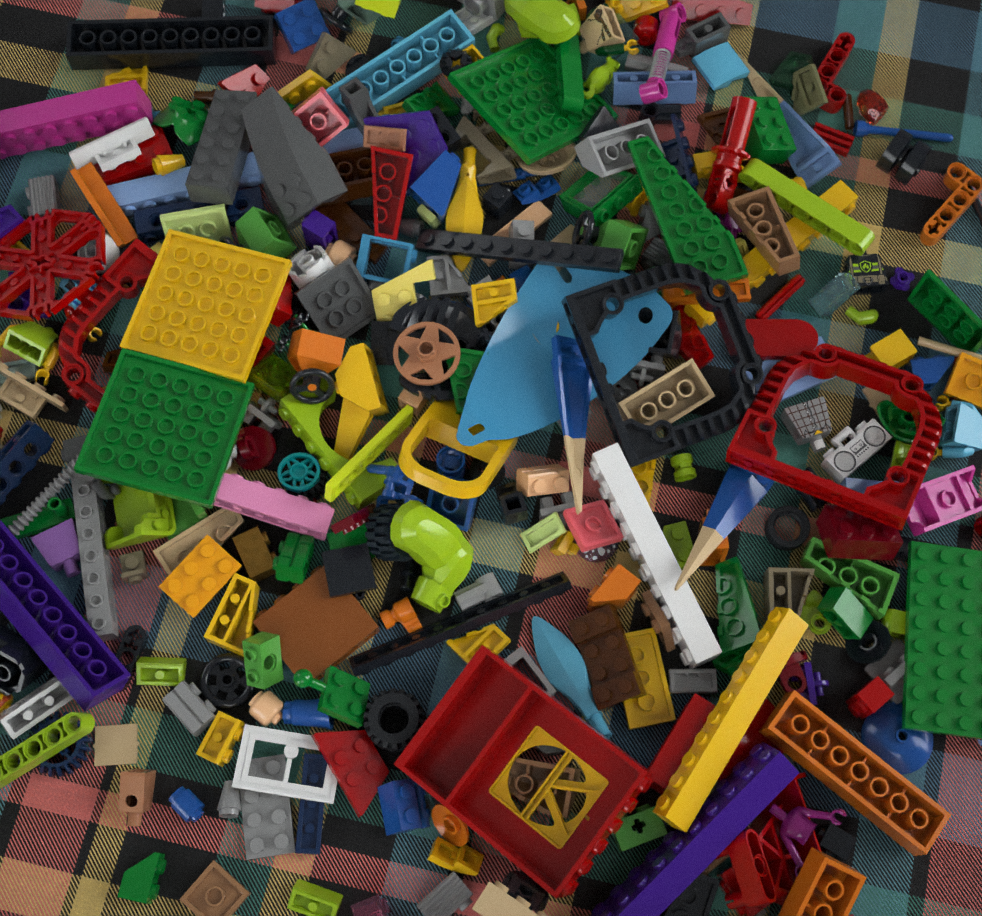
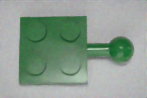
[293,665,370,728]

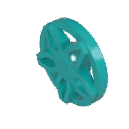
[277,452,321,493]

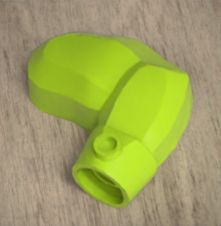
[504,0,580,44]
[390,500,474,614]

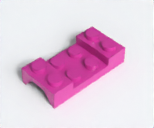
[907,465,982,537]

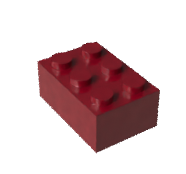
[816,504,903,561]

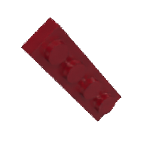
[331,503,376,535]

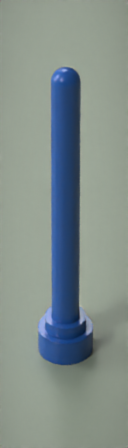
[853,120,953,142]

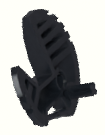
[388,296,493,402]

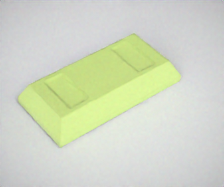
[520,511,567,554]

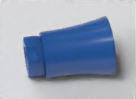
[282,699,335,730]

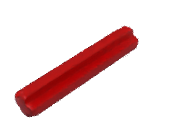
[755,274,805,319]

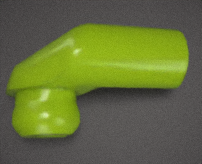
[486,23,505,53]

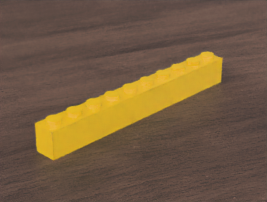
[684,180,859,329]
[652,607,808,833]

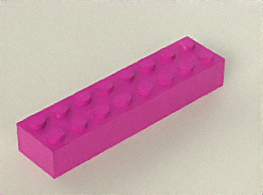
[0,80,153,159]

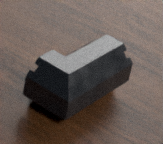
[0,624,49,696]

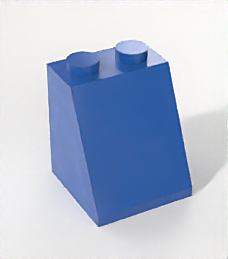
[410,150,461,224]

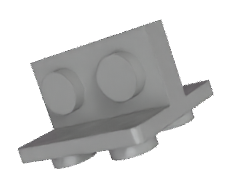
[864,640,905,704]

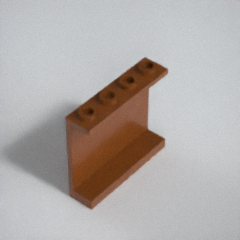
[253,565,380,690]

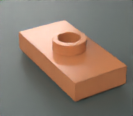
[363,125,407,151]

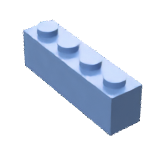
[612,70,697,106]

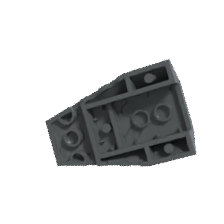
[241,87,348,232]

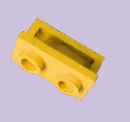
[196,711,245,768]

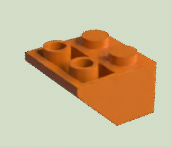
[587,564,641,612]

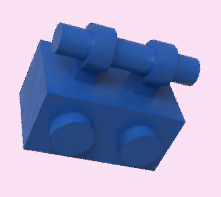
[377,778,431,836]

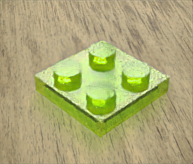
[247,354,303,403]

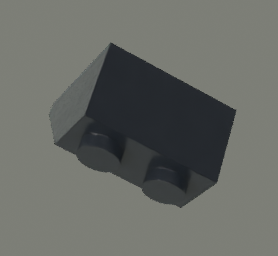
[638,307,682,359]

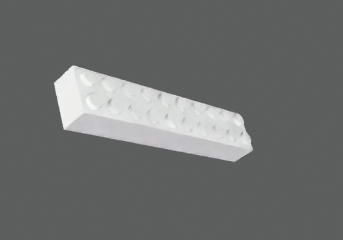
[589,442,722,669]

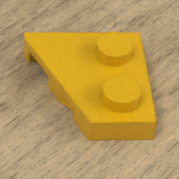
[446,624,511,664]

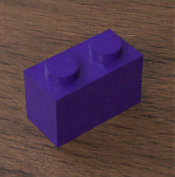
[301,209,338,250]

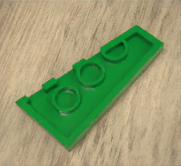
[715,556,761,658]

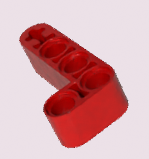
[817,32,855,114]

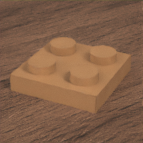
[179,860,251,916]

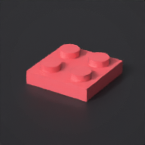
[562,499,624,552]

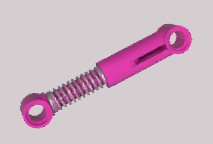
[639,2,687,105]

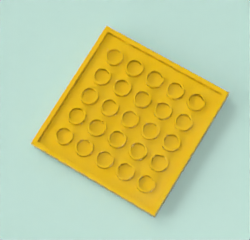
[119,229,292,384]

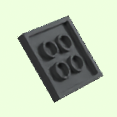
[294,257,376,339]

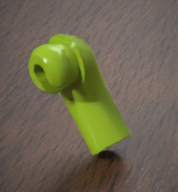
[845,306,879,326]

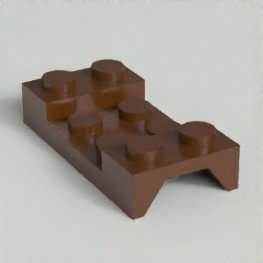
[568,604,647,712]

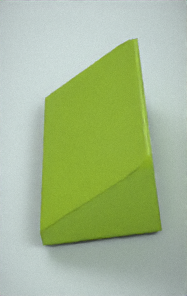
[136,657,186,686]
[287,879,343,916]

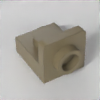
[119,550,149,585]

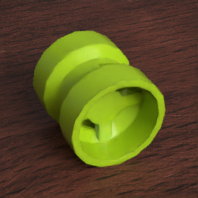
[670,453,697,482]

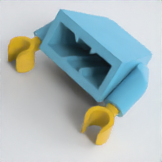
[931,395,982,461]

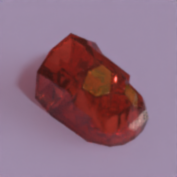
[857,89,889,125]

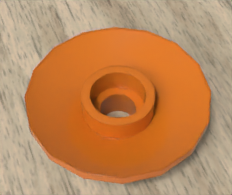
[431,804,470,847]

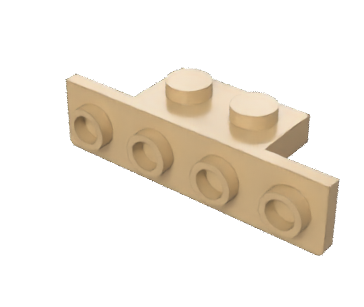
[0,361,69,420]

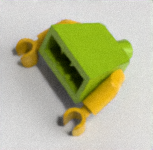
[0,321,60,386]

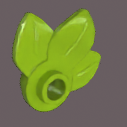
[800,590,831,635]

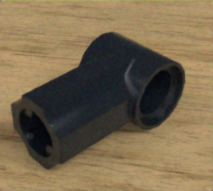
[638,102,681,127]

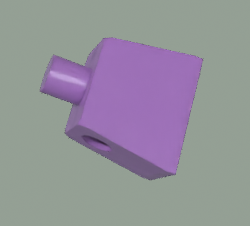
[31,518,81,578]

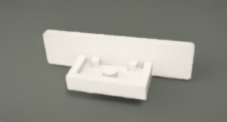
[69,117,155,172]

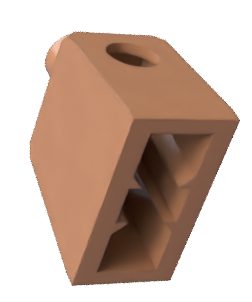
[119,768,156,827]

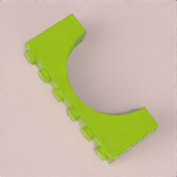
[278,378,397,511]

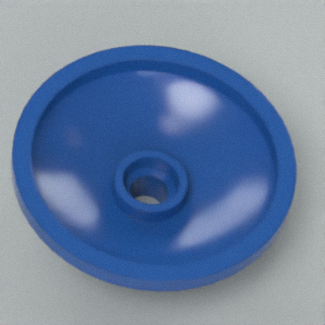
[861,702,933,775]

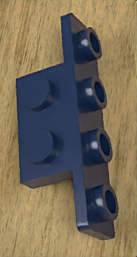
[661,113,699,193]

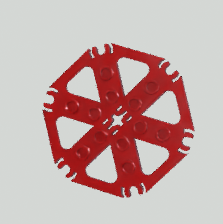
[0,208,106,322]

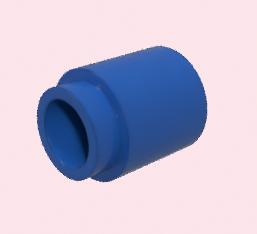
[169,786,205,823]

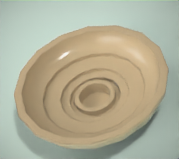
[516,143,577,175]

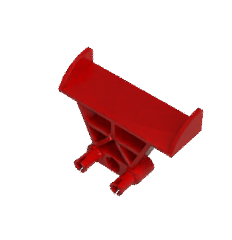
[715,772,854,916]

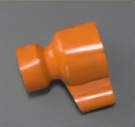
[379,597,422,633]

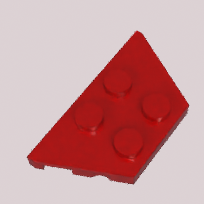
[312,730,390,818]

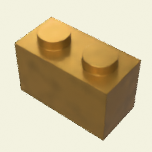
[232,526,276,582]

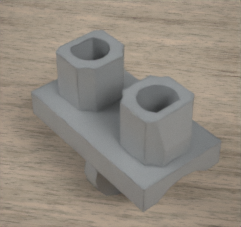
[628,355,666,387]
[243,397,283,433]
[539,491,575,530]

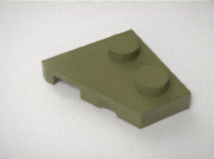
[791,63,829,117]

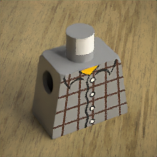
[780,396,832,453]

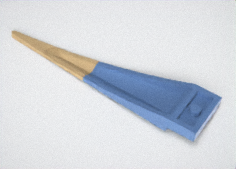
[737,54,842,189]

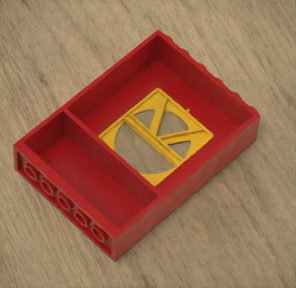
[394,645,653,899]

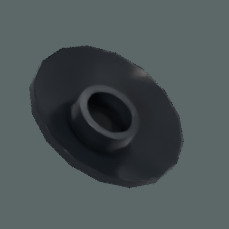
[845,620,891,664]

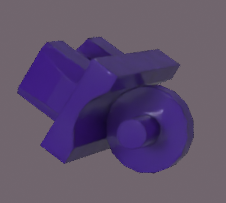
[789,662,829,706]

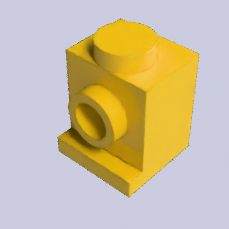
[692,151,716,180]

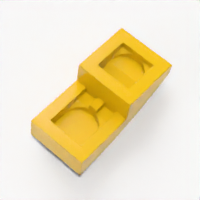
[427,837,484,876]

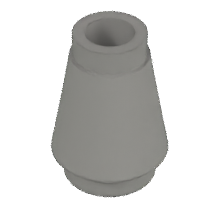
[217,780,241,819]

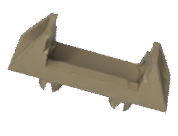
[454,116,518,185]

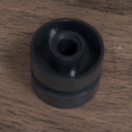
[876,128,932,185]

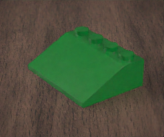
[907,269,982,353]

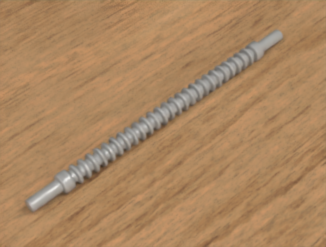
[8,454,79,536]

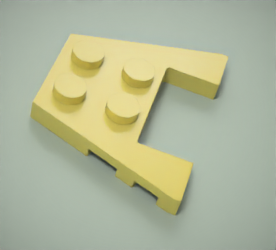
[371,259,436,321]

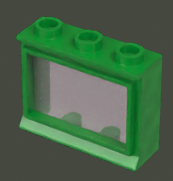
[559,170,643,226]

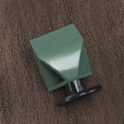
[319,0,381,34]

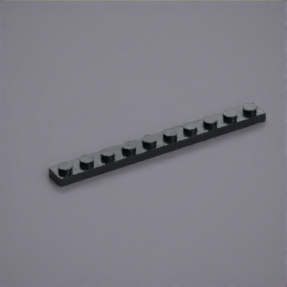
[415,228,624,273]
[348,571,572,677]

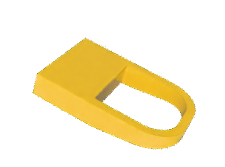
[398,400,519,499]

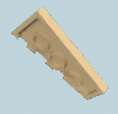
[153,508,245,576]

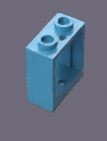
[356,234,418,283]

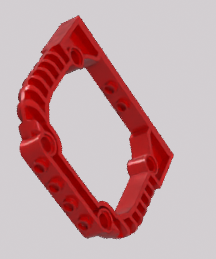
[58,238,275,414]
[725,343,942,531]

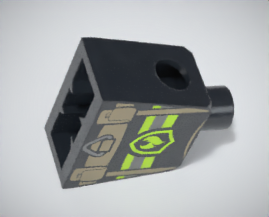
[843,251,889,296]

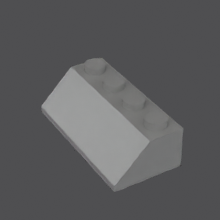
[574,118,666,178]

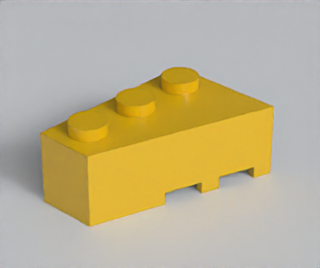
[203,573,260,657]

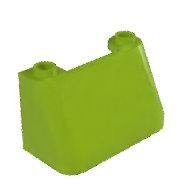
[101,479,176,550]

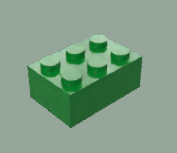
[743,96,797,164]

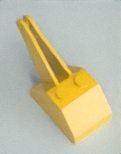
[334,343,389,460]

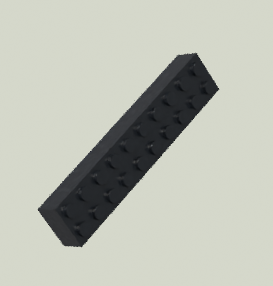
[66,15,276,70]

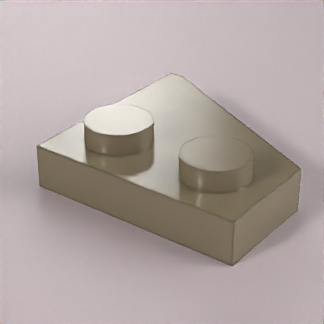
[305,32,356,79]

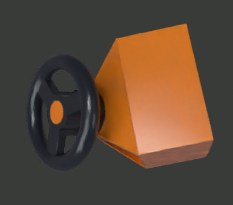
[287,328,346,404]

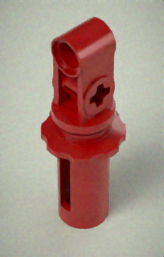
[703,96,757,215]

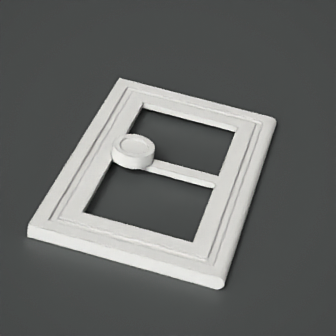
[232,724,337,804]

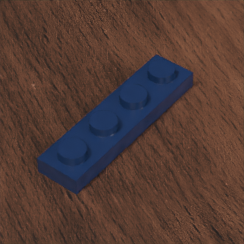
[295,753,327,855]

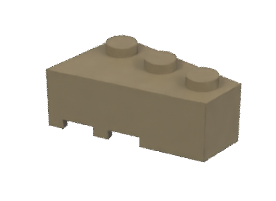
[763,567,815,624]

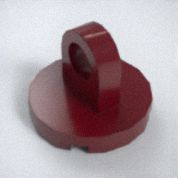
[234,426,276,471]
[778,650,809,694]

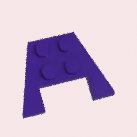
[363,110,448,190]

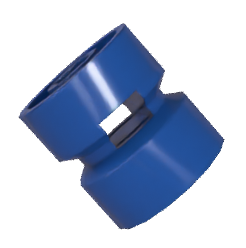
[436,446,466,478]

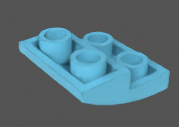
[691,42,750,91]

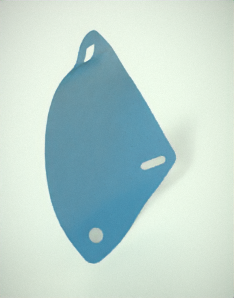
[456,264,673,446]

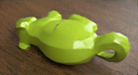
[583,56,620,100]

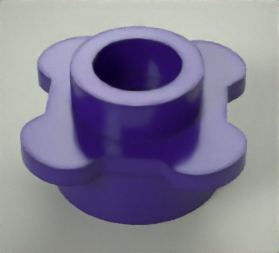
[889,267,915,291]

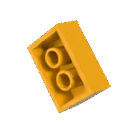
[158,534,242,618]

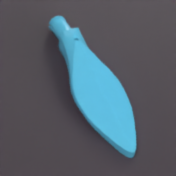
[532,616,612,739]

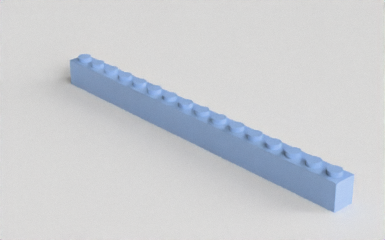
[95,127,401,222]

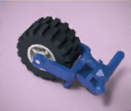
[365,464,424,561]

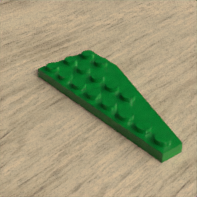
[627,136,749,296]

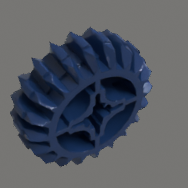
[26,711,93,777]

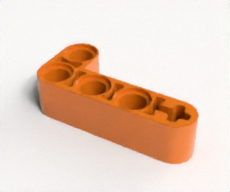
[920,162,982,246]

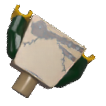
[579,0,639,56]

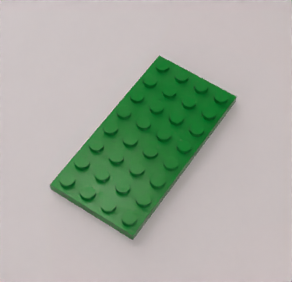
[902,541,982,740]

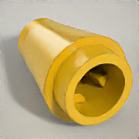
[152,154,186,176]

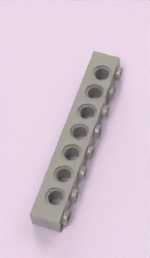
[69,461,120,642]

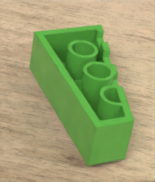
[799,537,900,622]

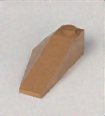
[508,757,581,818]

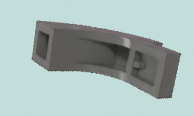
[339,77,379,136]

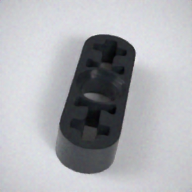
[115,625,148,692]

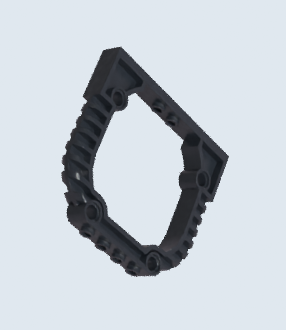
[561,263,764,468]

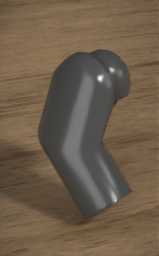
[90,478,121,500]

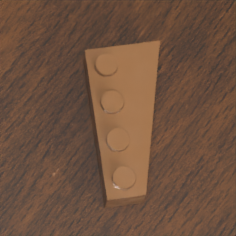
[728,186,800,276]

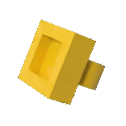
[550,530,580,556]

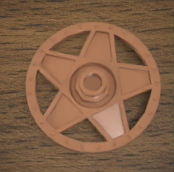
[393,322,461,386]

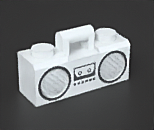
[820,418,892,484]
[0,676,74,740]

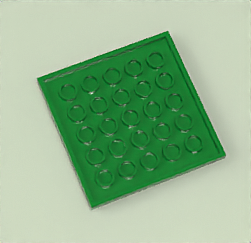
[448,38,619,165]
[74,348,255,509]

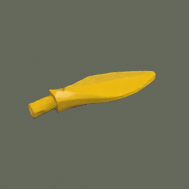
[445,147,483,273]

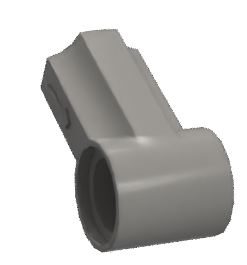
[454,572,503,612]

